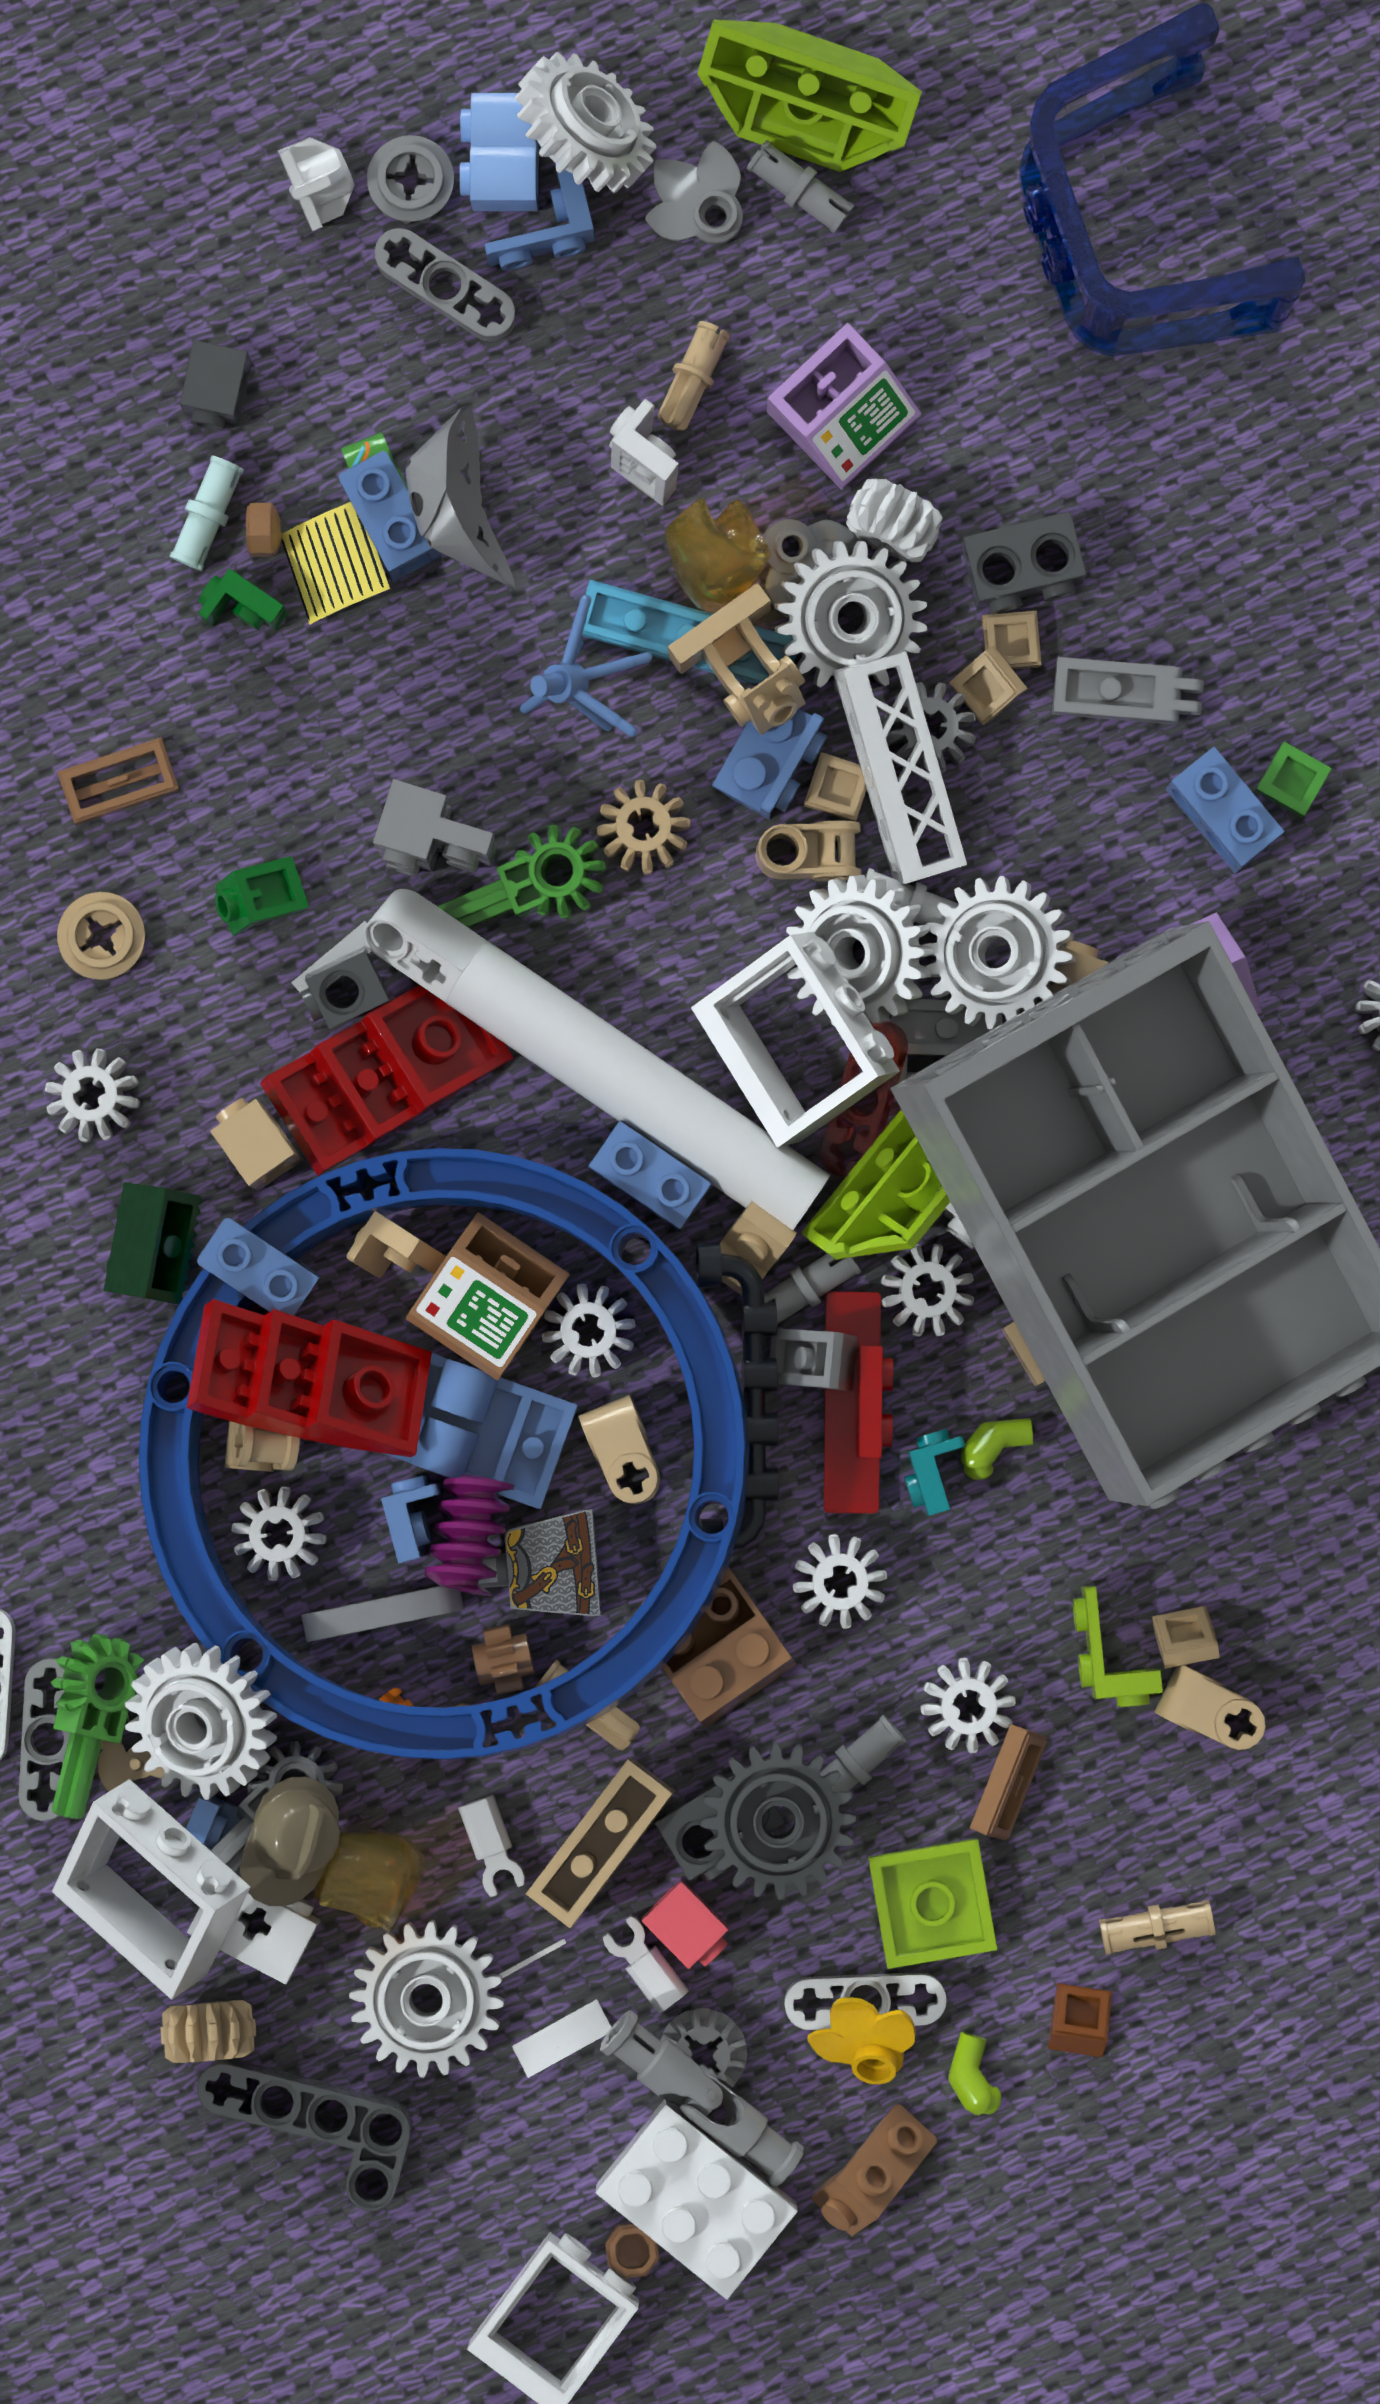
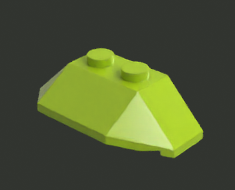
[697,19,922,172]
[801,1110,950,1260]

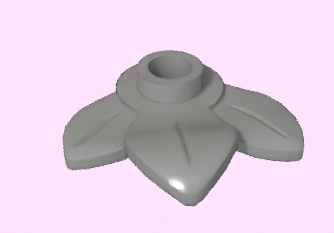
[645,141,743,245]
[761,519,860,618]

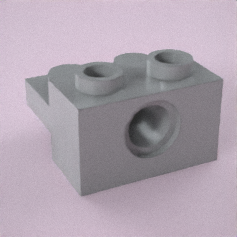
[373,779,498,877]

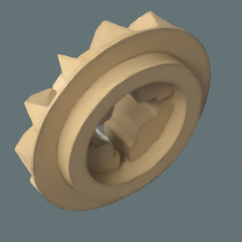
[57,892,146,981]

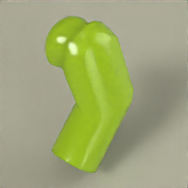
[960,1418,1033,1480]
[948,2032,1002,2115]

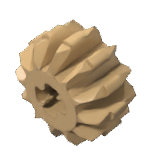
[597,780,690,875]
[160,2000,256,2063]

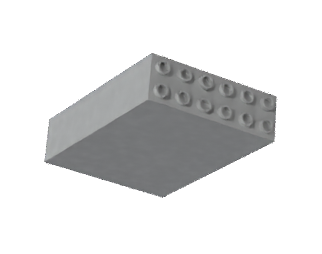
[890,921,1380,1509]

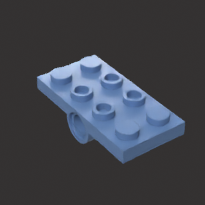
[371,1331,578,1510]

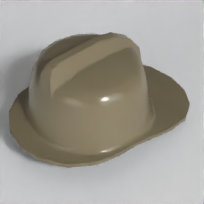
[240,1777,340,1906]

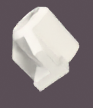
[278,137,355,231]

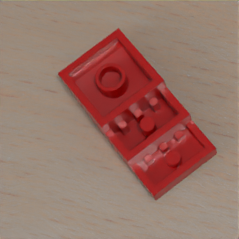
[260,985,513,1176]
[186,1299,432,1457]

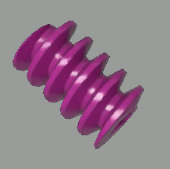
[424,1475,515,1596]

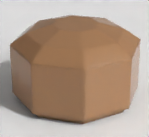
[246,503,282,557]
[604,2223,659,2279]

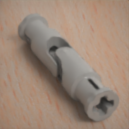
[600,2010,804,2187]

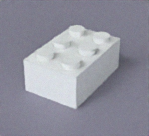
[595,2100,798,2300]

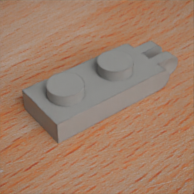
[1052,657,1204,724]

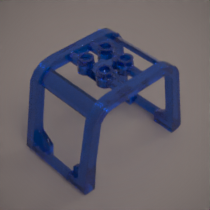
[1018,3,1305,357]

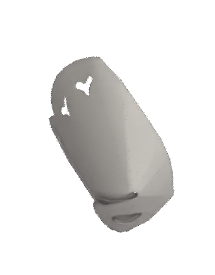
[406,405,516,590]

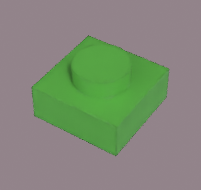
[1254,741,1332,818]

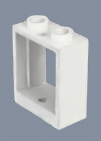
[467,2232,639,2404]

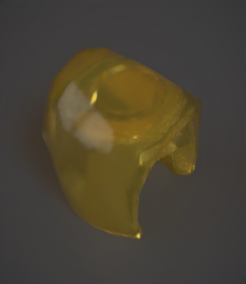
[665,498,771,614]
[314,1830,426,1931]

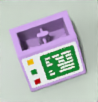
[767,323,921,490]

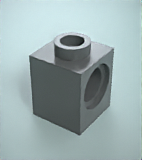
[180,340,252,431]
[300,946,389,1029]

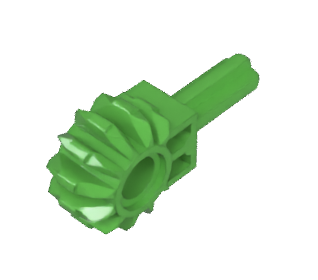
[437,825,607,928]
[50,1634,144,1819]

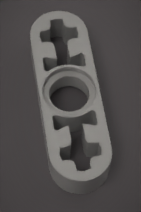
[375,228,516,342]
[301,1586,464,1642]
[18,1658,70,1821]

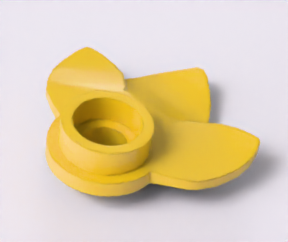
[807,1997,916,2085]

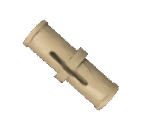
[1099,1899,1216,1955]

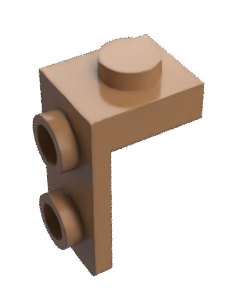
[811,2104,937,2237]

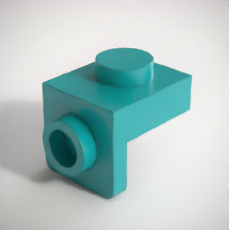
[904,1428,965,1516]

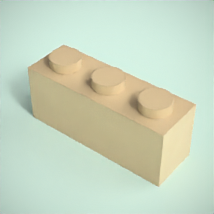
[526,1757,676,1928]

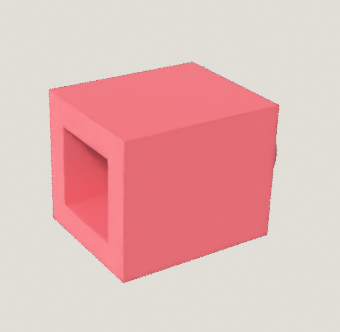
[642,1877,729,1969]

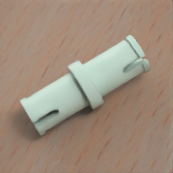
[169,455,244,571]

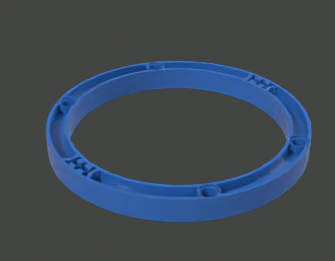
[139,1148,750,1760]

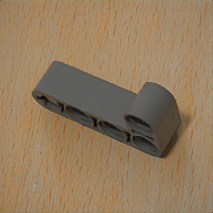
[197,2058,413,2211]

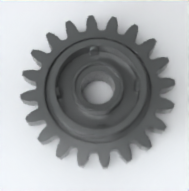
[700,1742,856,1900]

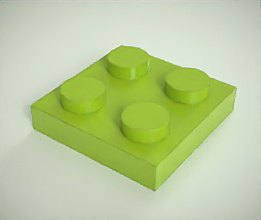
[868,1838,997,1969]

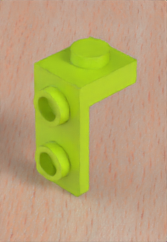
[1073,1585,1163,1707]

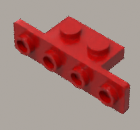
[823,1292,893,1514]

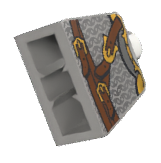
[478,1509,602,1616]

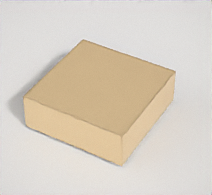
[981,611,1042,670]
[949,646,1028,725]
[804,752,867,822]
[1152,1606,1220,1669]

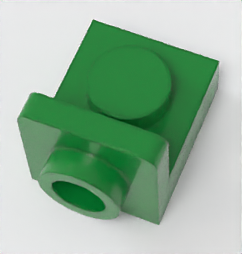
[198,568,288,631]
[215,856,309,936]

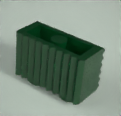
[103,1182,203,1305]

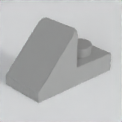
[769,1329,858,1391]

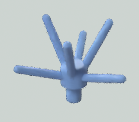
[520,595,652,737]

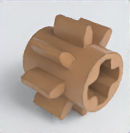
[472,1624,535,1695]

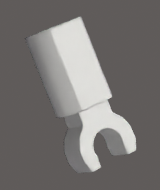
[458,1794,525,1897]
[603,1914,689,2014]

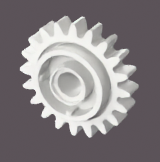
[515,52,656,193]
[774,541,927,693]
[786,875,934,1026]
[922,876,1076,1030]
[125,1643,277,1800]
[349,1920,505,2078]

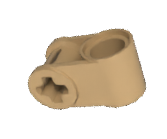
[755,821,861,881]
[579,1394,661,1505]
[224,1421,300,1472]
[1154,1665,1266,1750]

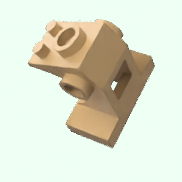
[667,583,806,735]

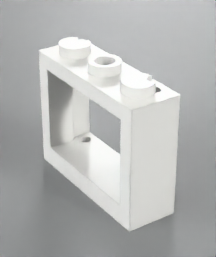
[691,932,900,1148]
[52,1779,251,2000]

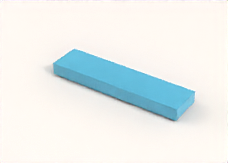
[582,580,797,685]

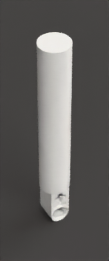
[363,889,830,1230]

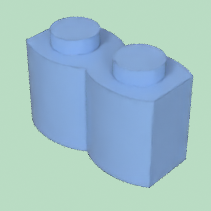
[460,93,539,211]

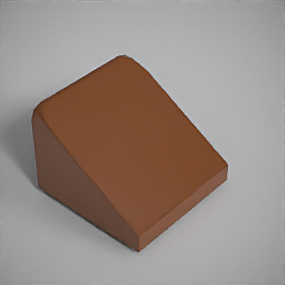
[1047,1983,1112,2057]

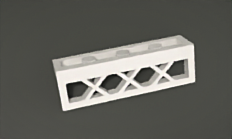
[833,651,967,884]

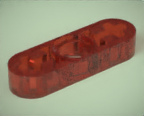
[821,1021,908,1177]

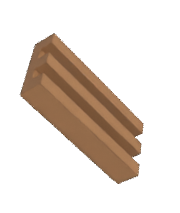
[57,737,180,825]
[970,1724,1047,1841]

